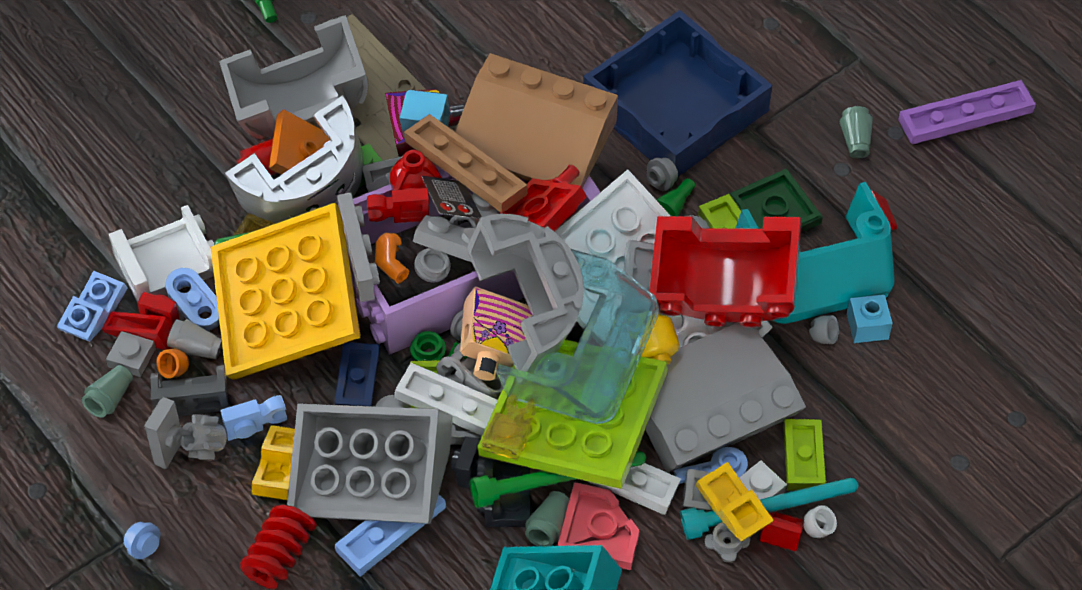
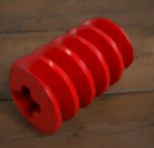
[240,505,317,590]

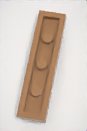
[404,114,528,213]

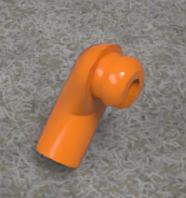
[375,233,409,284]

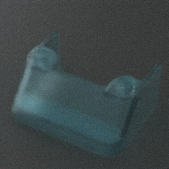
[496,249,659,424]

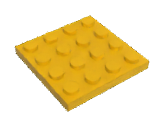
[211,203,360,380]

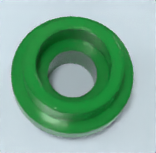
[410,331,446,361]

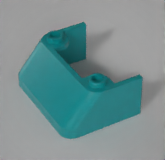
[735,182,895,324]

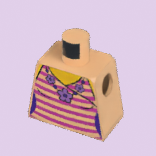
[460,287,533,381]

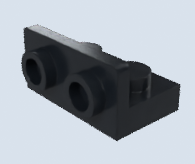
[477,457,530,527]

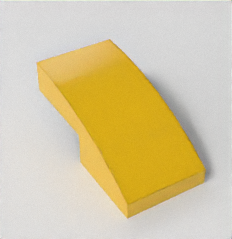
[252,425,295,500]
[695,462,773,542]

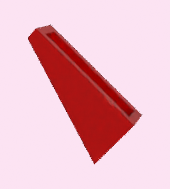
[102,311,172,350]

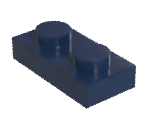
[334,342,380,407]

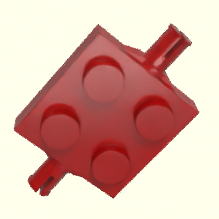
[499,164,587,232]

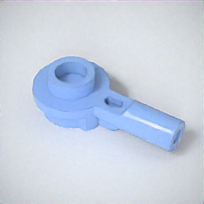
[674,447,748,484]

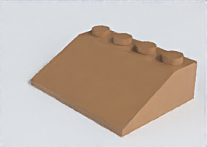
[455,53,618,188]

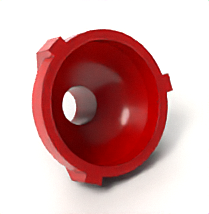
[390,150,442,196]

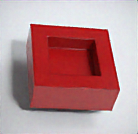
[137,292,180,326]

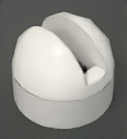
[803,505,837,538]

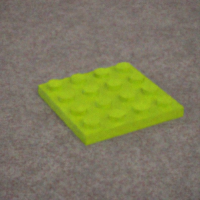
[477,340,668,489]

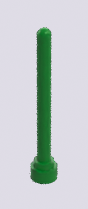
[470,451,646,508]

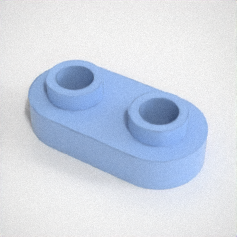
[165,268,220,331]

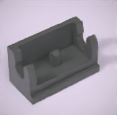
[150,365,229,416]

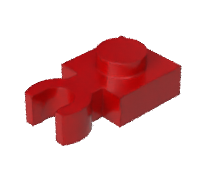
[367,188,429,223]

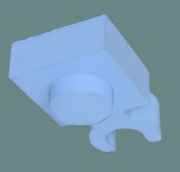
[220,395,287,441]

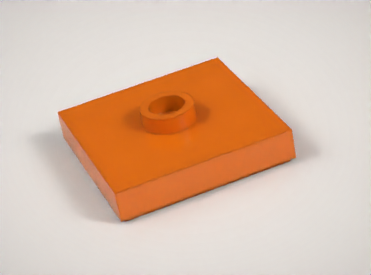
[269,109,330,175]

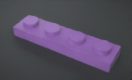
[898,80,1036,145]

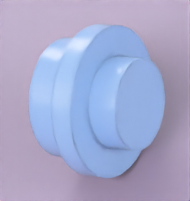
[124,522,160,559]

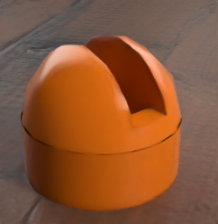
[157,349,189,378]

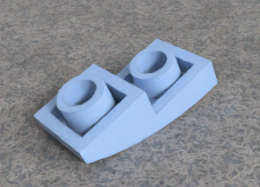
[57,271,128,342]

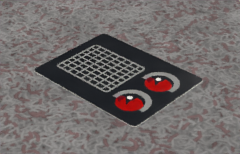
[421,176,482,219]

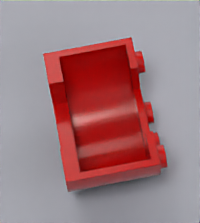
[649,216,802,328]

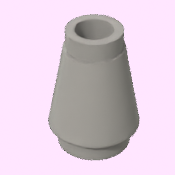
[167,319,222,359]

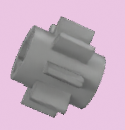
[180,414,227,460]

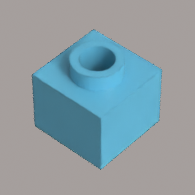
[847,295,893,343]

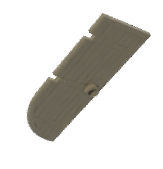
[347,14,457,160]

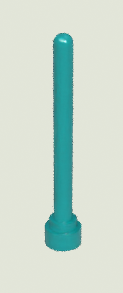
[680,478,859,540]

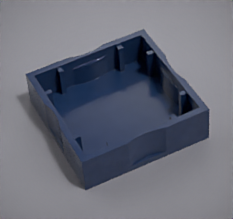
[583,10,773,177]

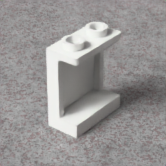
[109,205,214,302]

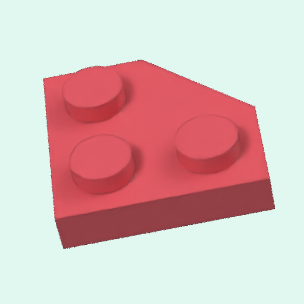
[557,482,640,570]

